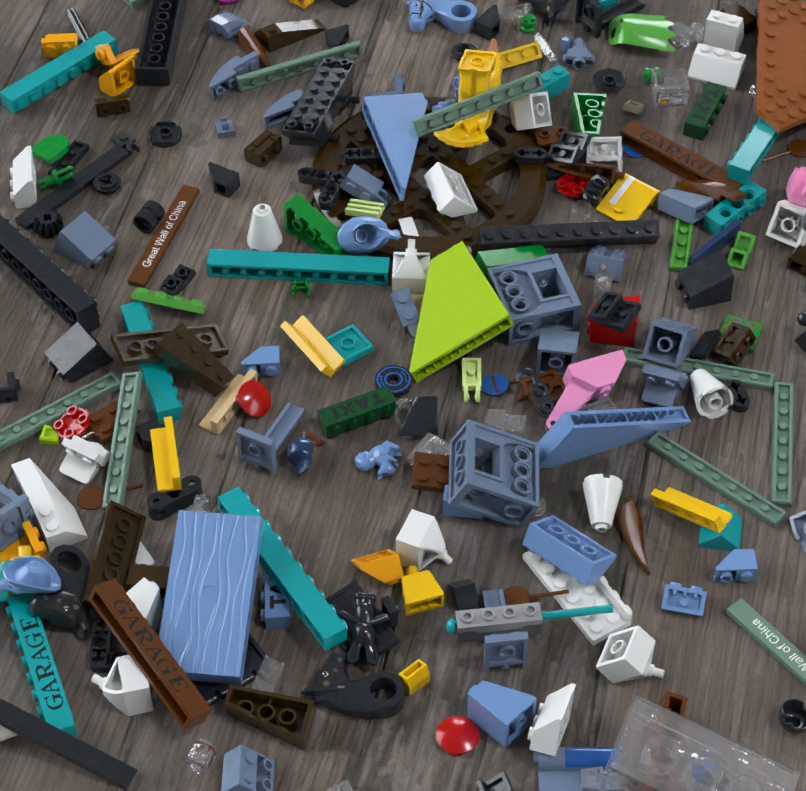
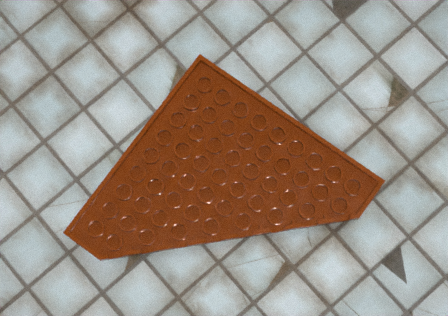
[755,0,806,133]

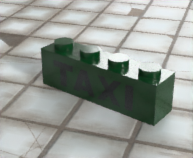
[683,81,728,140]
[317,385,397,439]

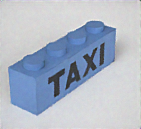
[261,548,291,629]

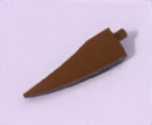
[237,25,272,68]
[548,162,625,184]
[615,496,650,575]

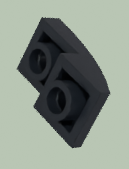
[159,264,196,296]

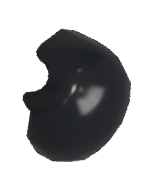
[778,698,806,734]

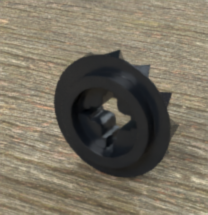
[451,43,477,62]
[93,172,121,194]

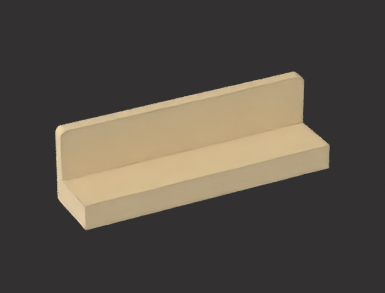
[199,369,258,436]

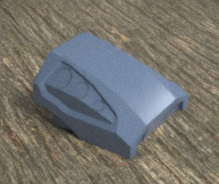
[204,12,251,41]

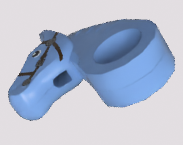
[406,0,477,34]

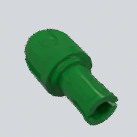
[38,166,76,190]

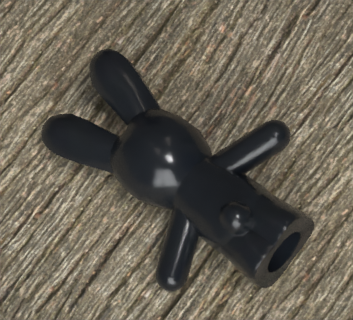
[338,593,390,666]

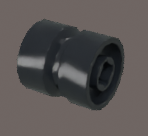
[133,200,165,233]

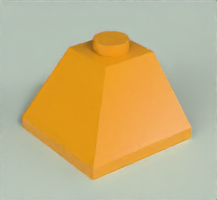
[98,55,137,96]
[351,549,404,585]

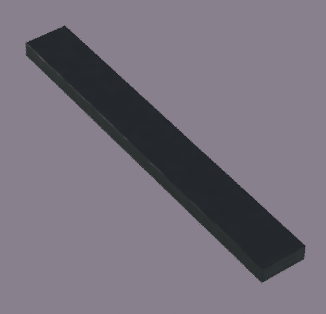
[15,145,129,230]
[0,698,137,791]

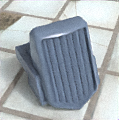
[642,364,689,407]

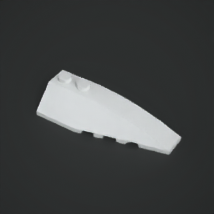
[11,458,88,552]

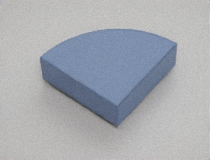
[561,36,574,54]

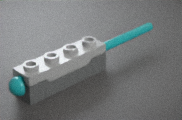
[446,602,613,643]

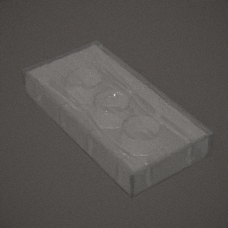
[602,695,800,791]

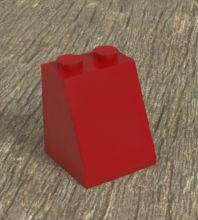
[586,295,641,348]

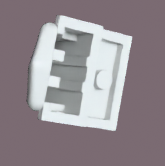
[586,136,623,172]
[59,435,110,484]

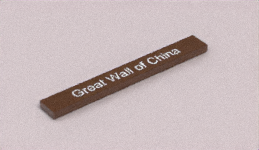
[128,185,200,288]

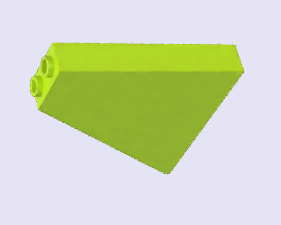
[409,241,515,383]

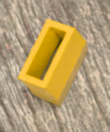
[399,659,430,696]

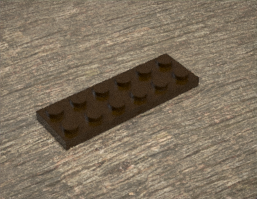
[110,323,230,367]
[81,500,146,610]

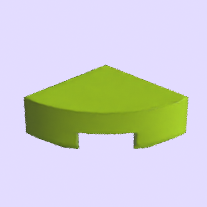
[39,425,59,446]

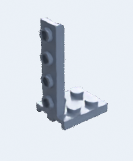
[236,403,306,475]
[0,482,37,552]
[482,589,529,672]

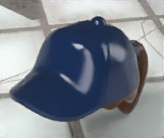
[287,431,325,477]

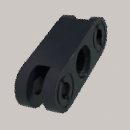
[147,475,203,521]

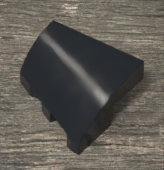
[398,396,439,436]

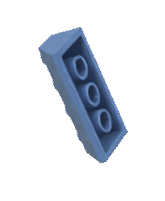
[523,515,617,586]

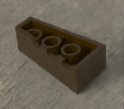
[150,323,235,397]
[224,684,316,751]

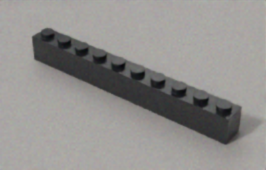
[477,219,660,252]

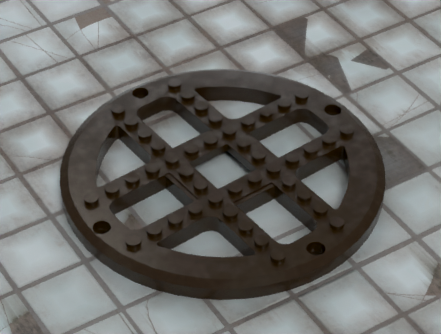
[312,96,546,262]

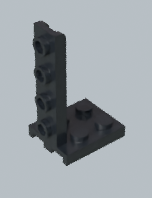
[575,0,645,39]

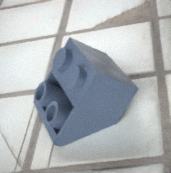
[221,745,274,791]

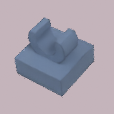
[215,116,235,139]

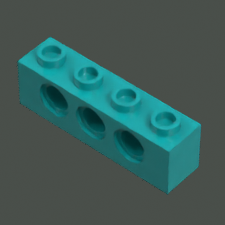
[703,180,767,235]

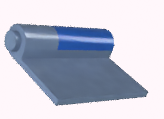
[533,747,620,791]

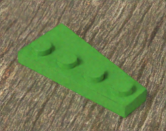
[131,287,207,314]

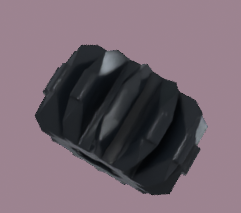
[583,175,610,206]
[33,209,64,239]

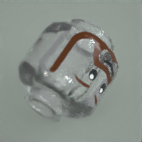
[185,739,217,774]

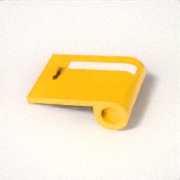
[596,173,661,221]

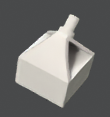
[509,91,552,131]
[766,199,806,248]
[392,239,430,294]
[396,509,453,571]
[596,625,665,683]
[91,655,154,716]

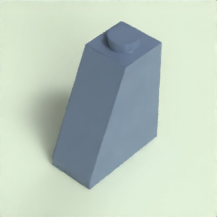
[657,189,714,224]

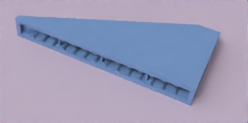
[362,93,428,201]
[538,406,691,469]

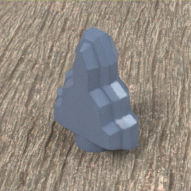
[562,37,595,71]

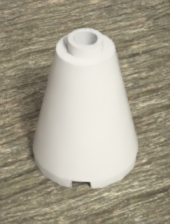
[247,204,282,252]
[690,369,734,419]
[583,474,623,533]

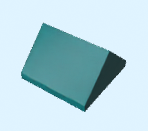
[698,503,742,551]

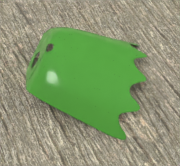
[608,14,677,52]

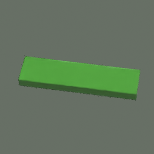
[669,218,694,273]

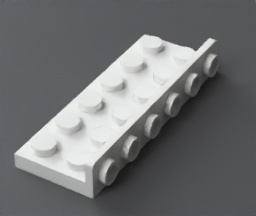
[523,550,632,645]

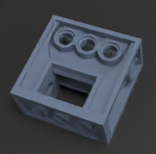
[487,253,581,346]
[448,419,540,528]

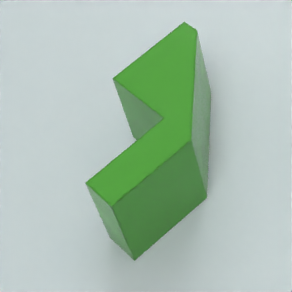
[727,231,757,270]

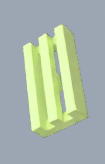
[345,199,385,219]

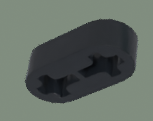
[513,147,547,165]
[726,380,750,413]

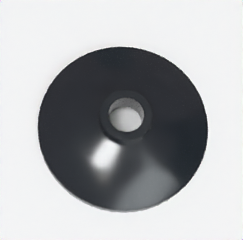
[593,68,626,92]

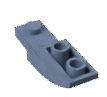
[209,51,259,100]

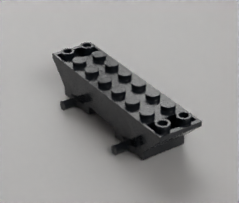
[282,58,360,148]

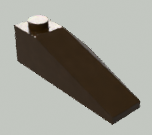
[254,19,326,53]

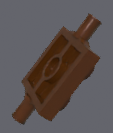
[514,369,566,412]
[80,401,140,445]

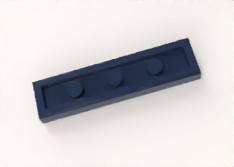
[689,219,741,266]

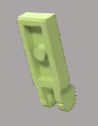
[462,358,481,403]

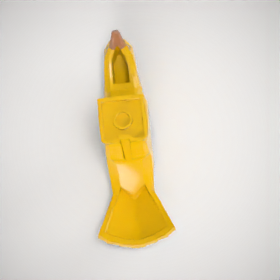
[433,39,503,148]

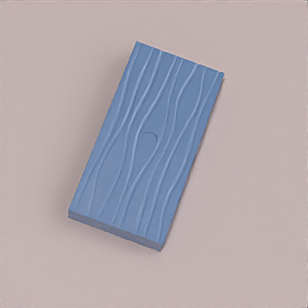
[159,510,264,685]

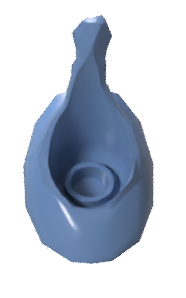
[338,216,401,254]
[0,555,61,594]

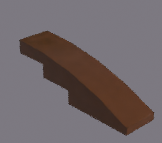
[675,180,747,202]

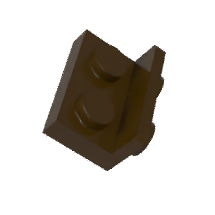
[94,94,131,117]
[712,322,756,367]

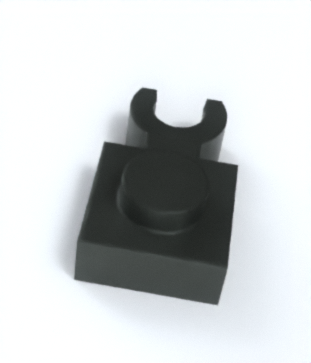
[111,130,140,156]

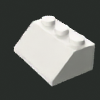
[687,43,746,90]
[10,146,37,209]
[424,162,478,218]
[527,683,576,756]

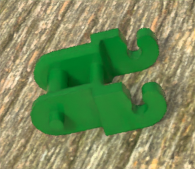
[292,277,310,298]

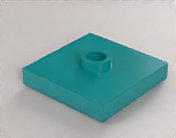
[325,324,374,367]

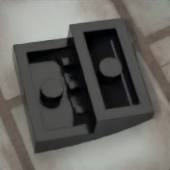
[546,130,592,165]
[588,291,641,333]

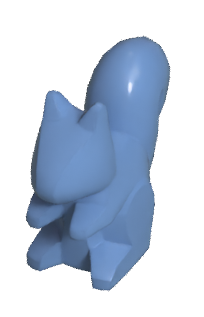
[354,440,402,480]

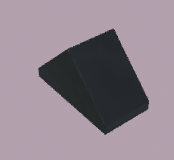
[325,24,350,49]
[449,579,479,611]

